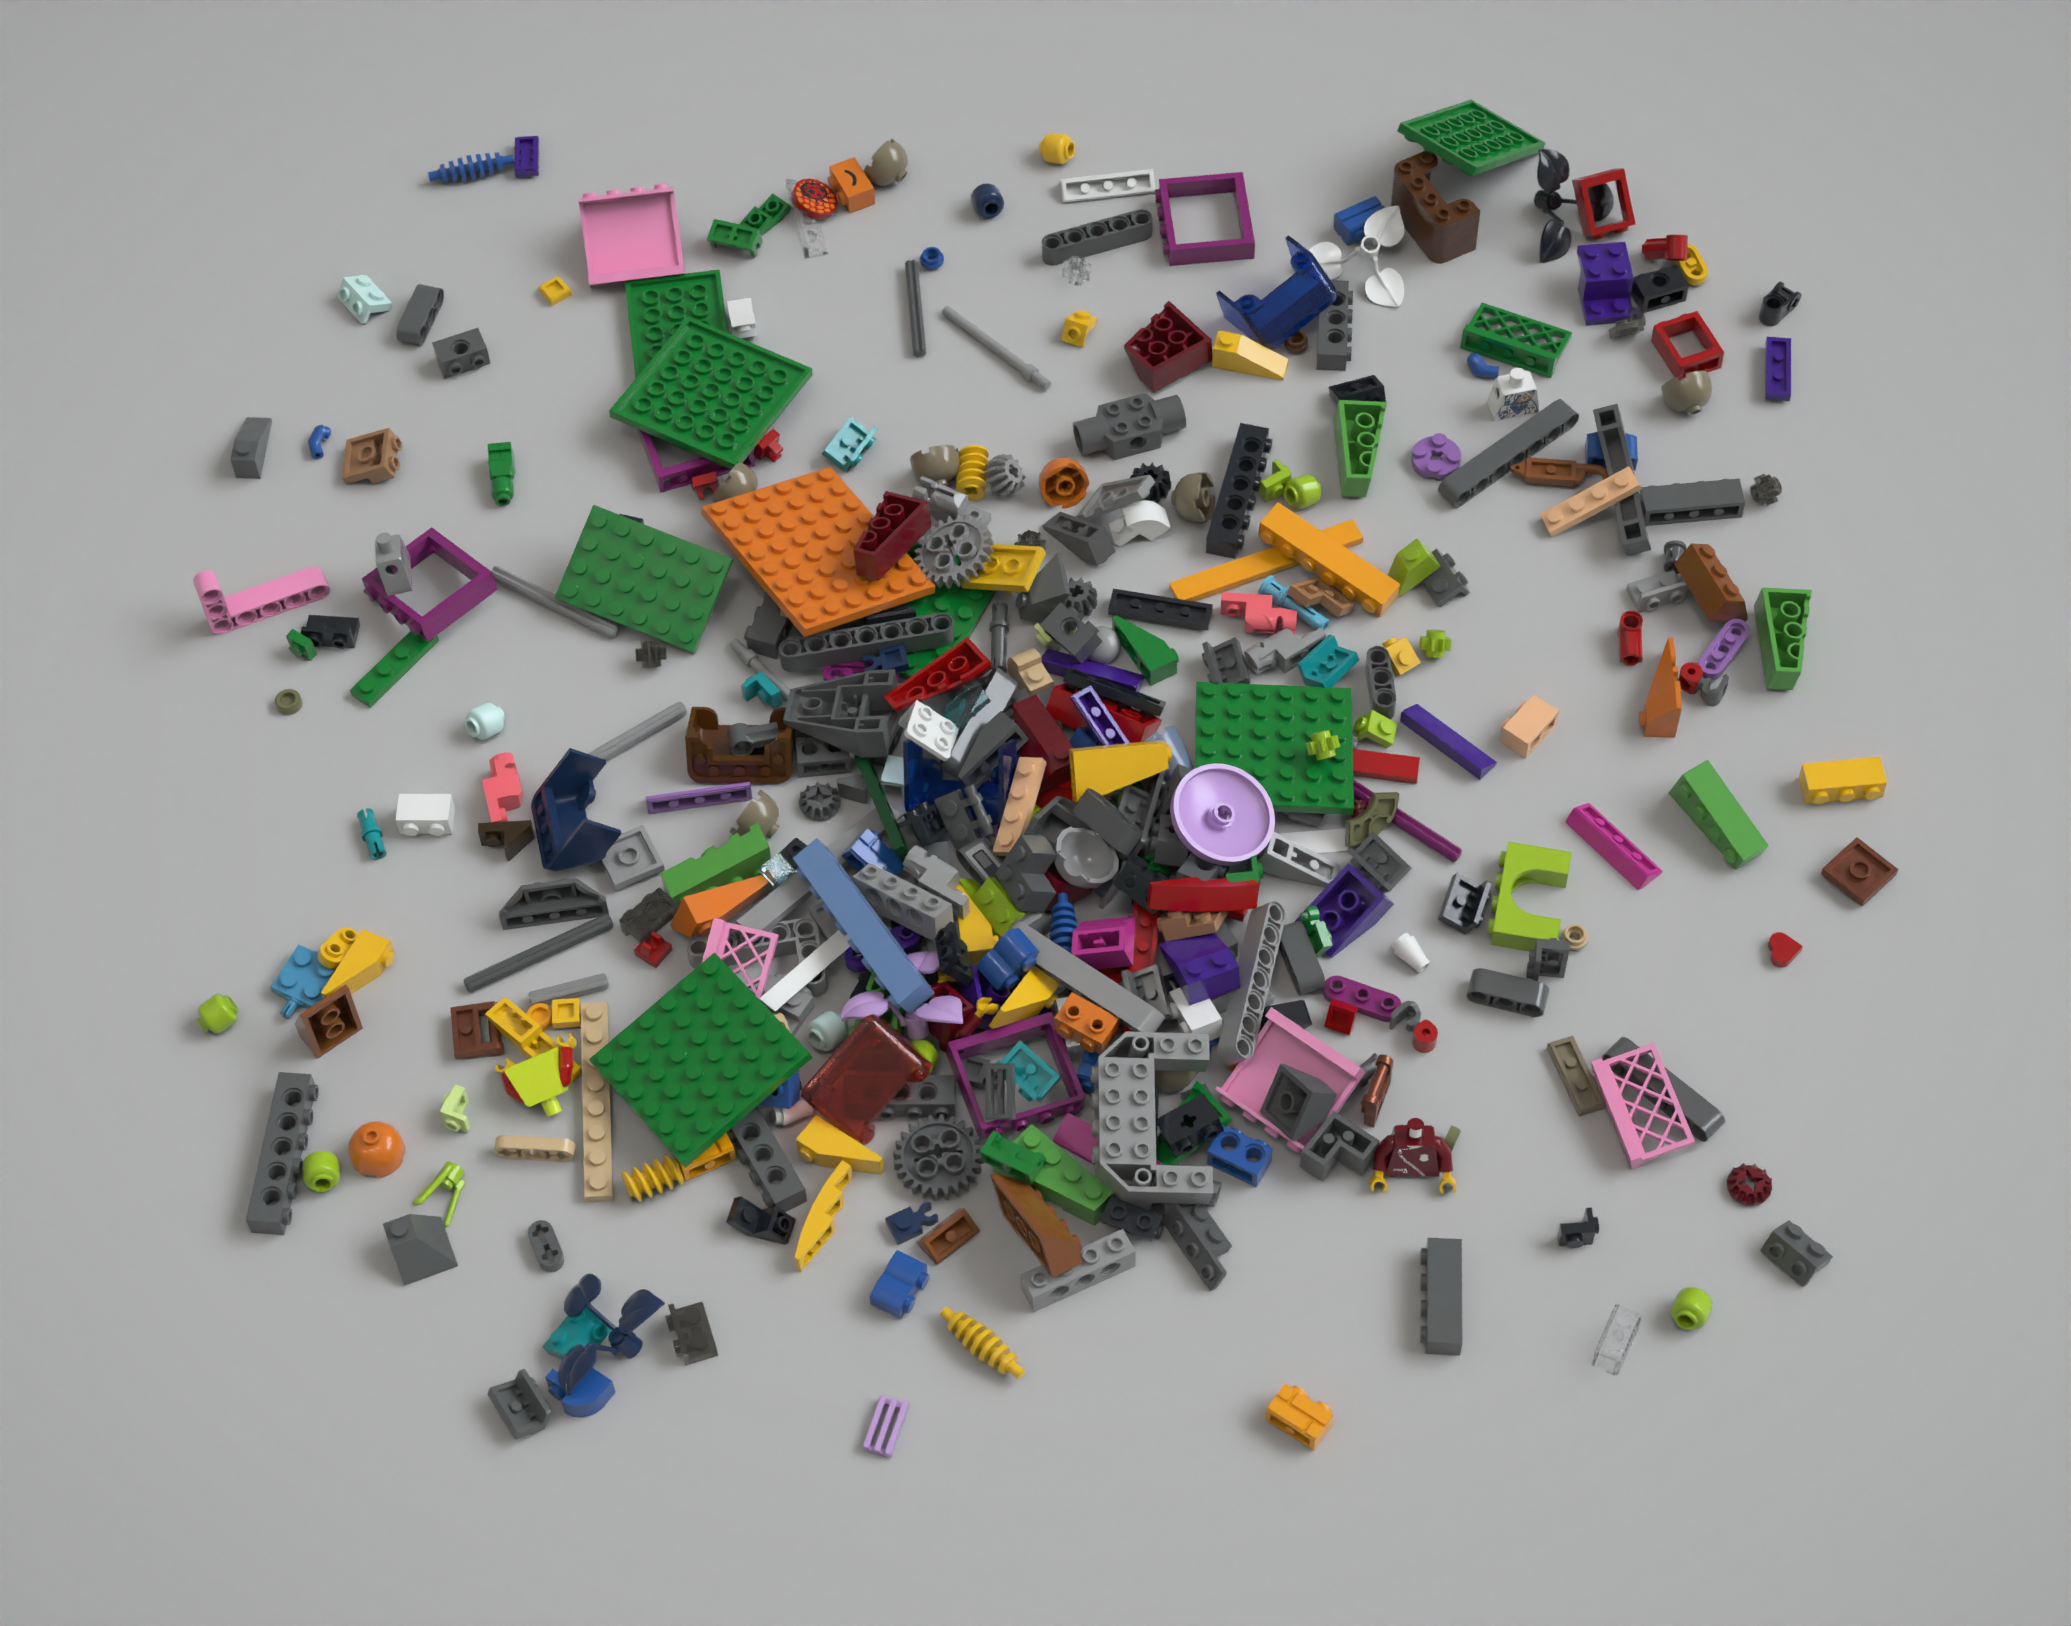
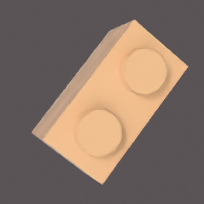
[1501,695,1559,758]

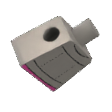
[375,532,412,596]

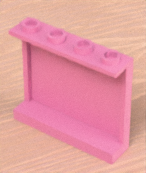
[578,184,685,286]
[1215,1007,1366,1154]

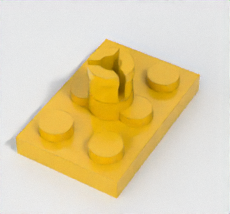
[960,544,1046,595]

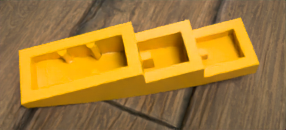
[485,997,582,1086]
[795,1160,853,1272]

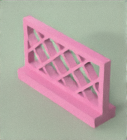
[702,918,779,1001]
[1591,1043,1695,1169]

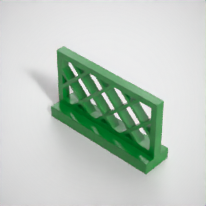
[1460,303,1572,378]

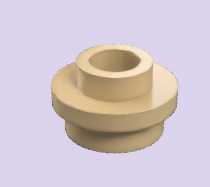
[1561,924,1588,950]

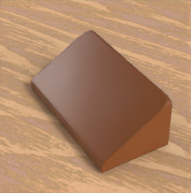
[916,1208,980,1264]

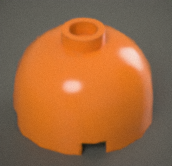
[1039,457,1090,508]
[348,1121,405,1178]

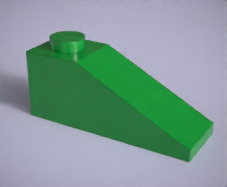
[1112,615,1179,686]

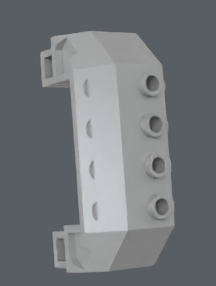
[1091,1031,1213,1210]

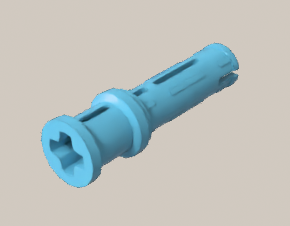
[1258,575,1330,631]

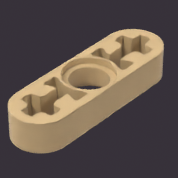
[494,1135,575,1162]

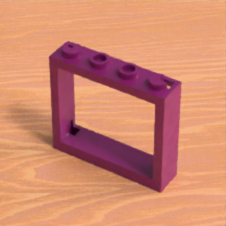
[1155,172,1255,266]
[637,429,755,493]
[362,527,498,642]
[946,1012,1086,1140]

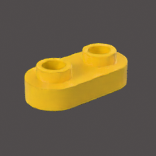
[1674,244,1708,285]
[317,927,359,969]

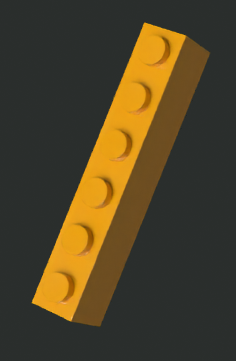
[1258,502,1400,617]

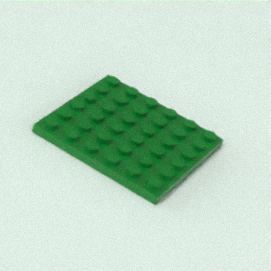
[609,316,813,469]
[1195,682,1354,815]
[589,952,813,1168]

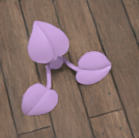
[840,951,963,1040]

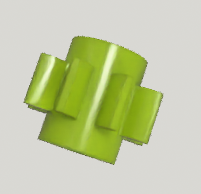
[1419,629,1451,658]
[1306,730,1341,760]

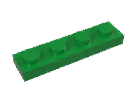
[350,631,439,708]

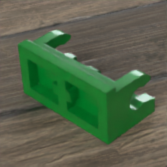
[707,219,762,256]
[979,1131,1047,1185]

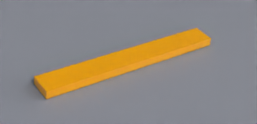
[1169,519,1363,601]

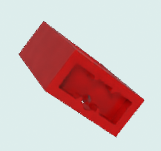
[1572,168,1636,239]
[1651,311,1724,380]

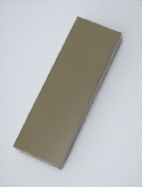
[1547,1036,1606,1117]

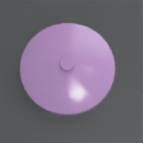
[1170,764,1275,866]

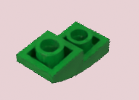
[740,193,792,235]

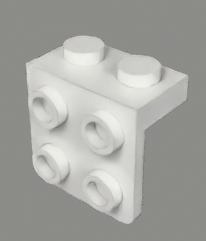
[898,700,959,761]

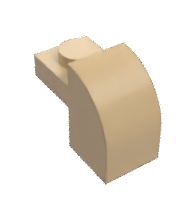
[1007,648,1054,697]

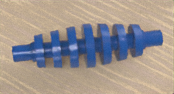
[428,152,515,183]
[1050,893,1078,953]

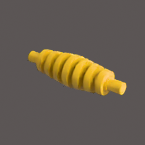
[940,1306,1026,1380]

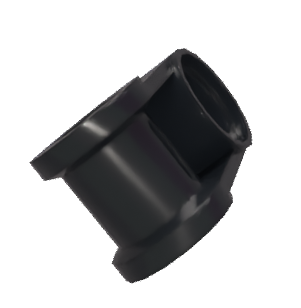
[1759,281,1802,326]

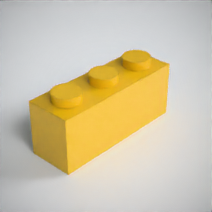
[1798,756,1887,805]

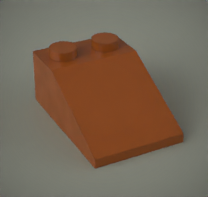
[295,984,363,1059]

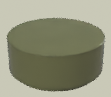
[275,689,302,715]
[1444,1125,1461,1152]

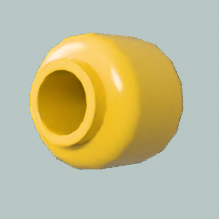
[1039,133,1075,164]

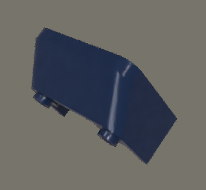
[531,748,622,872]

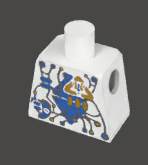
[1487,368,1539,421]

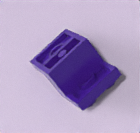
[1577,242,1635,326]

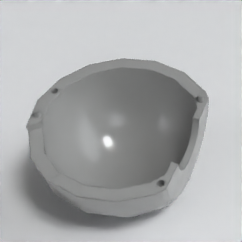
[1054,826,1119,889]

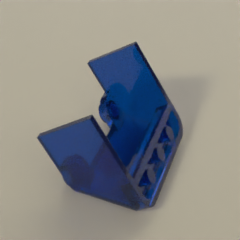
[1216,235,1337,350]
[903,739,1017,825]

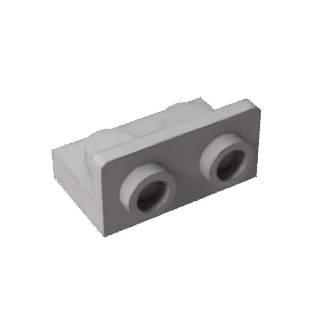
[1626,570,1688,613]

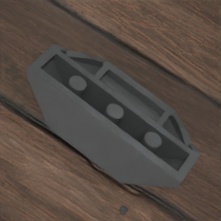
[499,878,609,930]

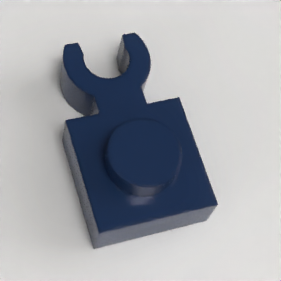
[862,643,910,673]
[885,1202,938,1245]

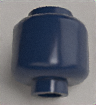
[971,183,1004,219]

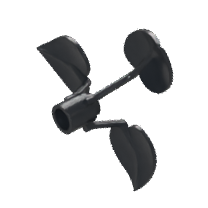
[1534,149,1614,262]

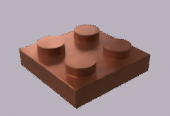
[1821,837,1898,906]

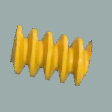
[956,445,989,501]
[621,1154,684,1202]

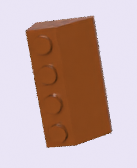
[990,1173,1083,1278]

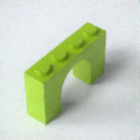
[1487,841,1572,951]

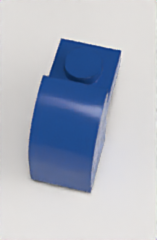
[545,1368,616,1417]

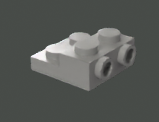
[753,973,815,1036]

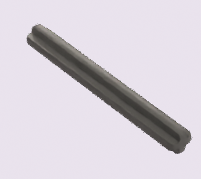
[905,260,926,357]

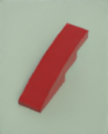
[1147,877,1260,912]

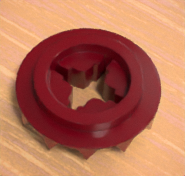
[1727,1163,1772,1206]

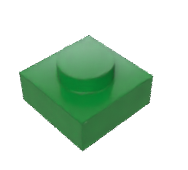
[286,629,317,661]

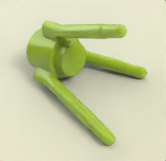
[413,1161,466,1227]

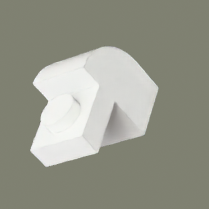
[727,298,757,338]
[1109,500,1171,547]

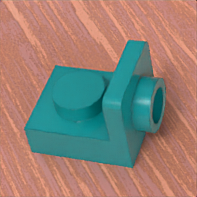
[741,671,782,710]

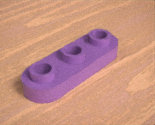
[1698,619,1750,680]

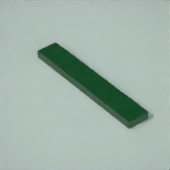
[854,755,909,863]

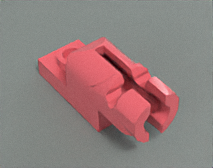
[1220,592,1297,636]
[482,752,523,822]

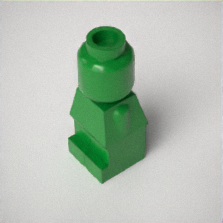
[487,442,516,506]

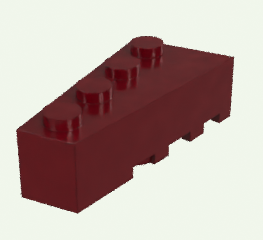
[853,491,932,581]

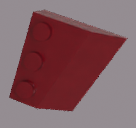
[1124,301,1213,393]

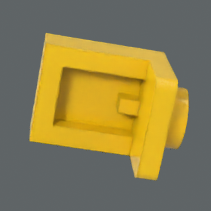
[1061,310,1098,347]
[1382,636,1421,676]

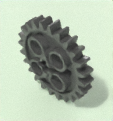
[893,1114,984,1201]

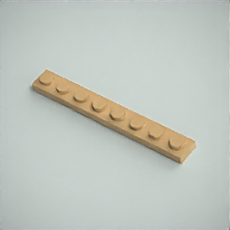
[580,1002,613,1202]

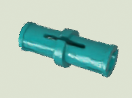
[357,808,387,860]

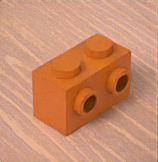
[1054,992,1119,1055]

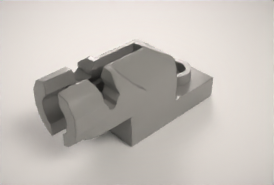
[912,476,991,527]
[1243,628,1326,675]
[903,845,969,920]

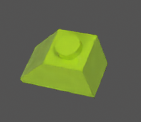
[1388,538,1441,597]

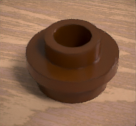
[1284,330,1308,353]

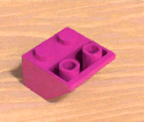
[1071,916,1135,969]

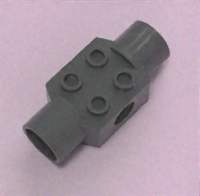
[1073,393,1186,460]

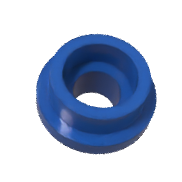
[920,247,944,269]

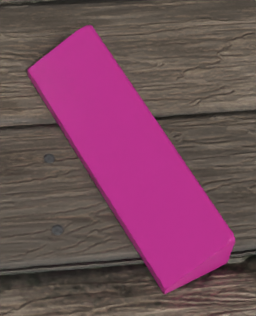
[1566,803,1663,890]
[1053,1113,1162,1165]

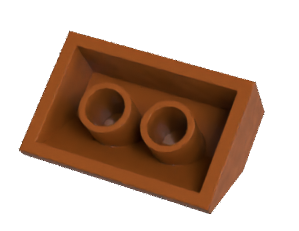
[1674,543,1748,622]

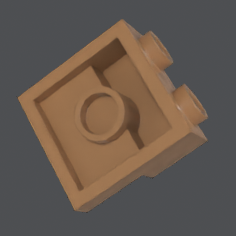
[342,428,402,484]
[1157,910,1228,942]

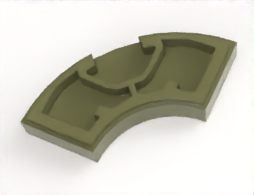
[1345,792,1399,847]

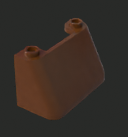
[685,707,795,783]

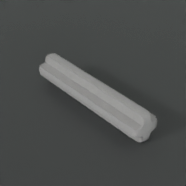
[529,973,609,1006]

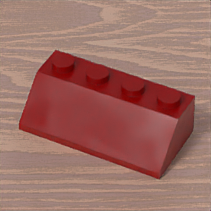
[1046,683,1162,743]

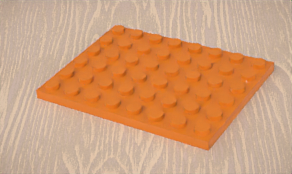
[701,467,936,637]

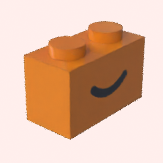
[827,157,875,213]

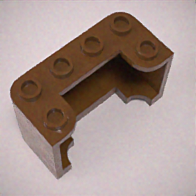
[1391,151,1480,264]

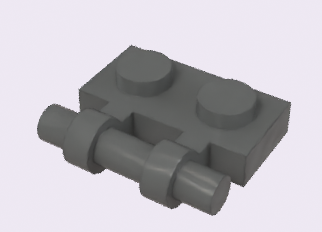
[934,784,994,848]

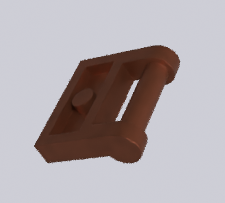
[450,1001,505,1060]
[1361,1055,1394,1127]

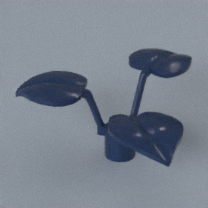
[558,1274,665,1396]

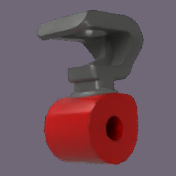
[1678,662,1729,706]
[1389,1001,1438,1053]

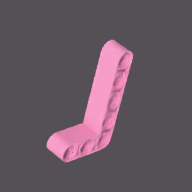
[193,566,330,634]

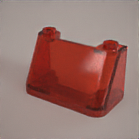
[800,1014,934,1145]

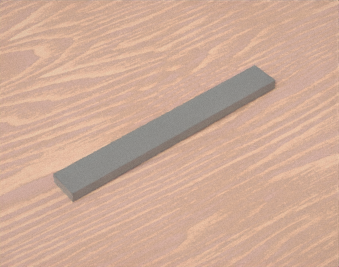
[736,807,903,937]

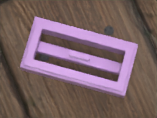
[863,1395,909,1458]

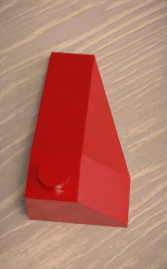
[884,637,992,712]

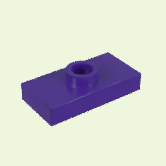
[514,136,539,177]

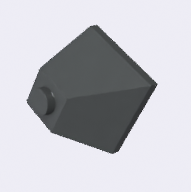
[1016,553,1070,623]
[1260,1064,1337,1141]
[383,1214,458,1286]

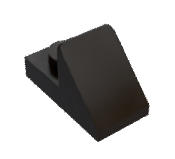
[478,820,535,861]

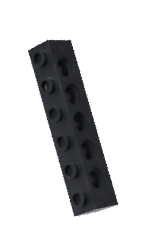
[1206,423,1273,559]

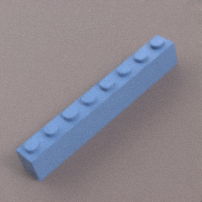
[793,838,935,1014]

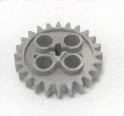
[914,514,994,589]

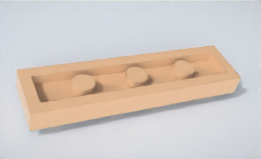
[1540,466,1642,537]
[993,757,1047,857]

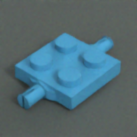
[271,944,336,1019]

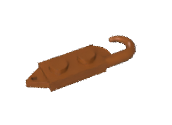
[1510,457,1609,487]

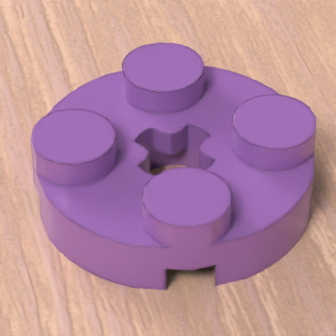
[1412,433,1461,481]

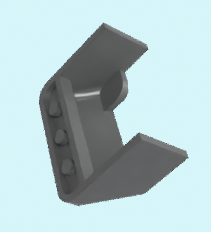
[1023,796,1144,910]

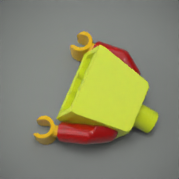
[495,1033,576,1117]

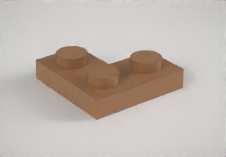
[1287,577,1356,617]

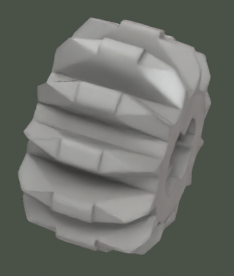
[984,454,1026,497]

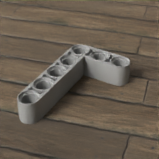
[687,918,827,997]

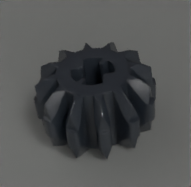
[1130,462,1171,503]

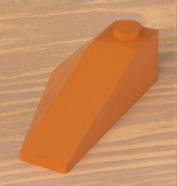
[1639,638,1682,738]
[670,871,779,938]

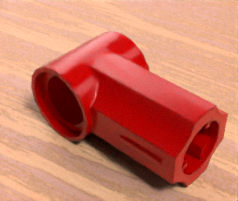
[1642,234,1688,261]
[1617,611,1643,666]

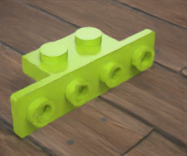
[959,877,1026,937]

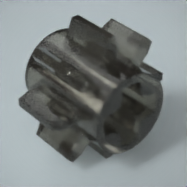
[1750,474,1782,506]
[1014,530,1046,549]
[635,640,667,668]

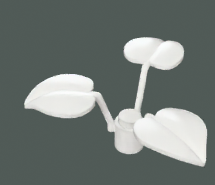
[1300,206,1404,308]

